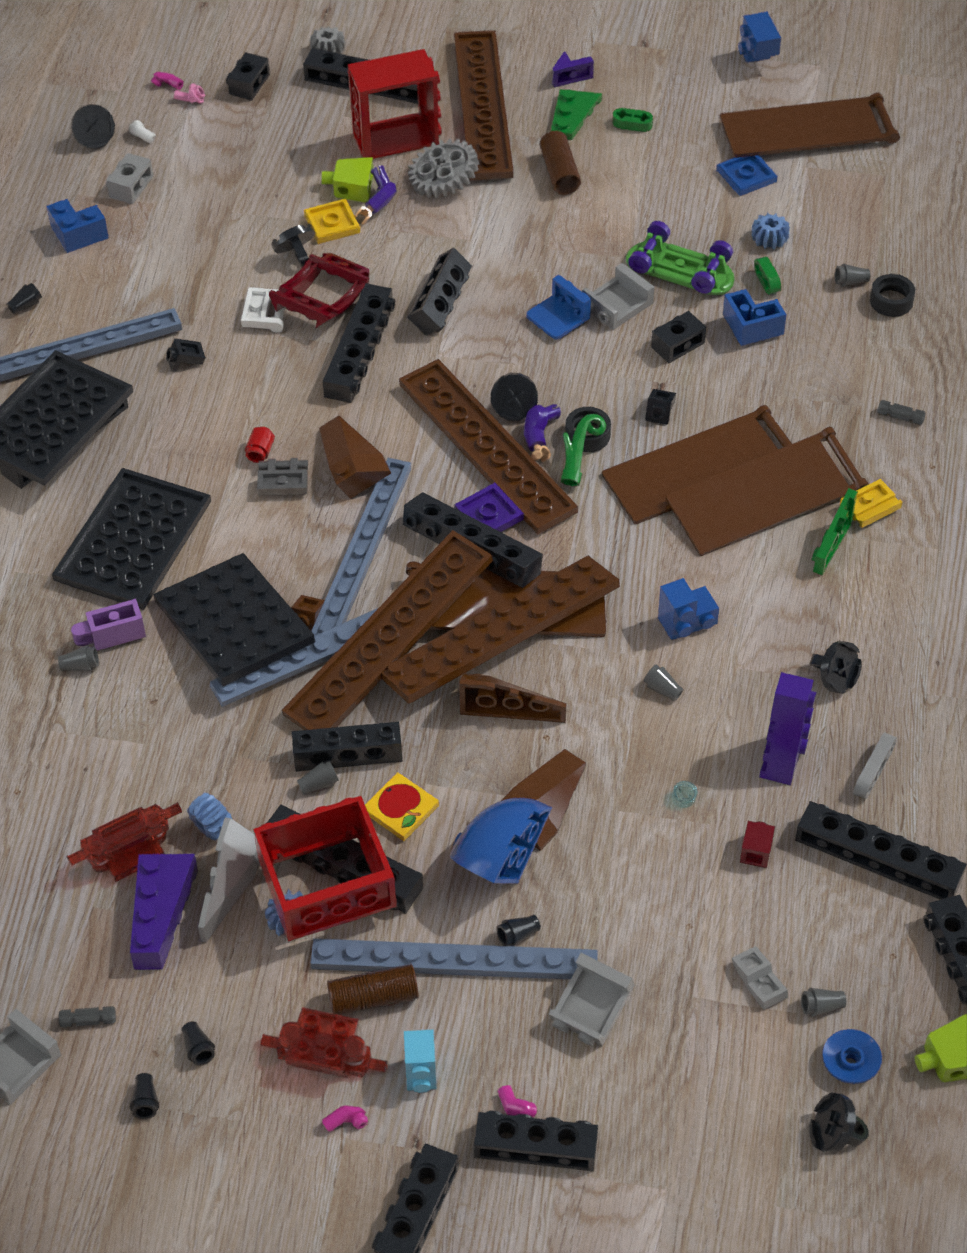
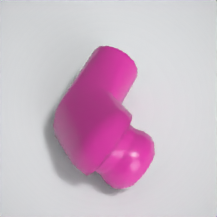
[151,71,184,90]
[497,1085,537,1118]
[321,1105,368,1132]

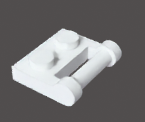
[241,288,285,333]

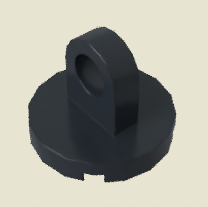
[71,104,115,149]
[271,224,316,268]
[490,373,538,421]
[809,640,862,694]
[809,1092,869,1154]

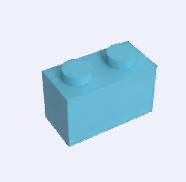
[404,1029,437,1093]

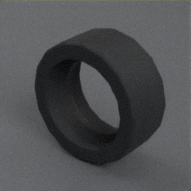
[870,274,916,317]
[565,407,611,452]

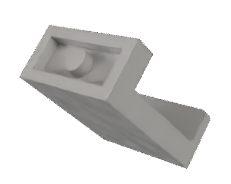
[582,263,654,330]
[548,953,635,1046]
[0,1009,61,1105]

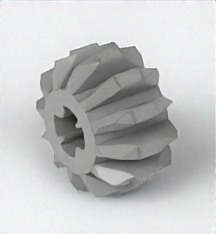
[310,26,345,54]

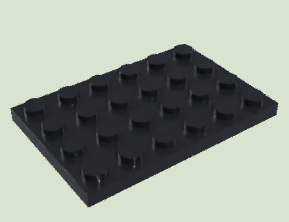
[0,350,133,486]
[52,468,211,610]
[153,553,316,686]

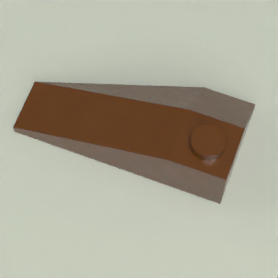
[319,415,391,499]
[459,674,566,723]
[501,749,586,851]

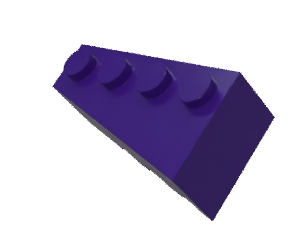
[759,672,817,785]
[130,854,198,970]

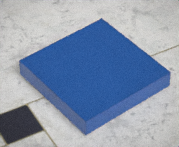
[716,155,778,196]

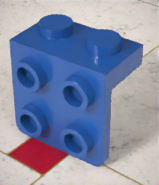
[526,275,591,340]

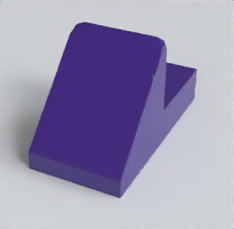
[552,52,594,88]

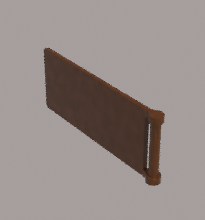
[719,92,900,158]
[602,405,792,524]
[666,427,869,556]
[406,561,606,637]

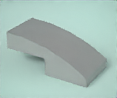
[732,946,788,1010]

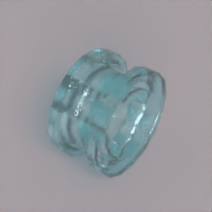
[672,781,698,808]

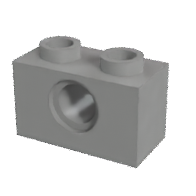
[106,153,153,204]

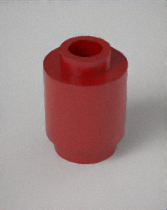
[245,426,275,463]

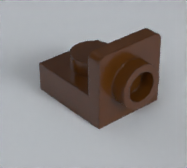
[291,595,325,631]

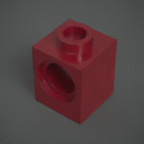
[740,821,775,868]

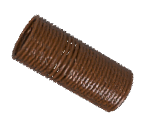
[540,131,581,195]
[327,963,419,1017]

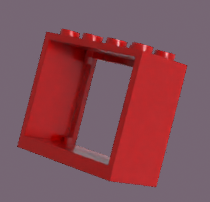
[348,49,442,159]
[253,796,397,942]

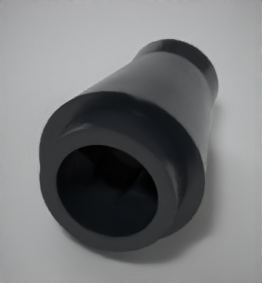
[6,283,42,315]
[496,915,541,946]
[181,1021,215,1065]
[129,1073,159,1119]

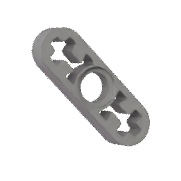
[853,732,897,799]

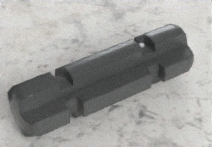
[878,400,926,425]
[58,1006,116,1027]

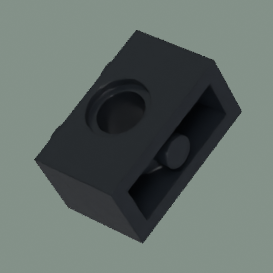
[226,52,270,101]
[651,311,707,363]

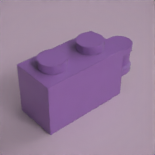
[71,599,146,650]

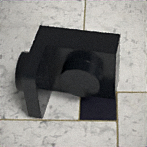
[166,338,206,371]
[645,389,676,425]

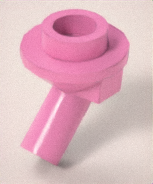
[174,83,205,104]

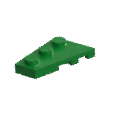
[551,89,602,140]
[812,488,858,575]

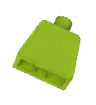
[321,158,373,203]
[915,1014,967,1083]

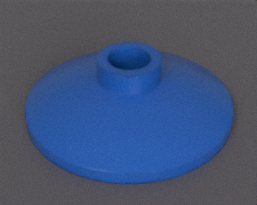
[822,1029,882,1084]

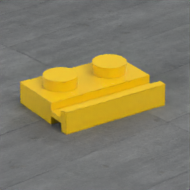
[840,479,902,528]

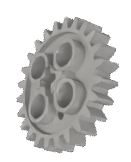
[408,138,479,198]

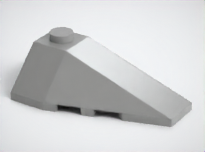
[198,817,260,942]

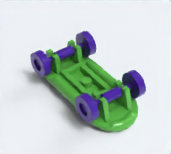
[626,221,734,295]

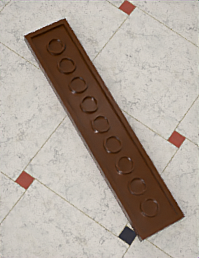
[454,30,514,181]
[399,359,578,535]
[281,530,493,730]
[382,555,620,704]

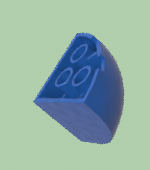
[449,798,552,883]

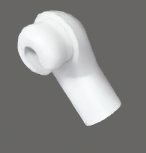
[129,120,156,144]

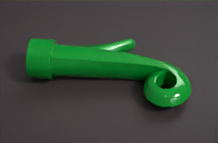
[561,414,606,487]

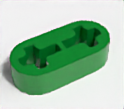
[612,108,653,132]
[754,256,781,294]

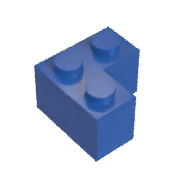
[738,11,781,63]
[46,199,109,253]
[723,289,787,346]
[658,578,719,640]

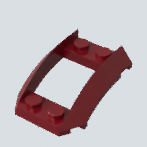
[269,253,370,329]

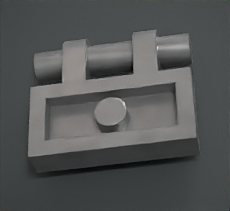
[257,458,308,495]

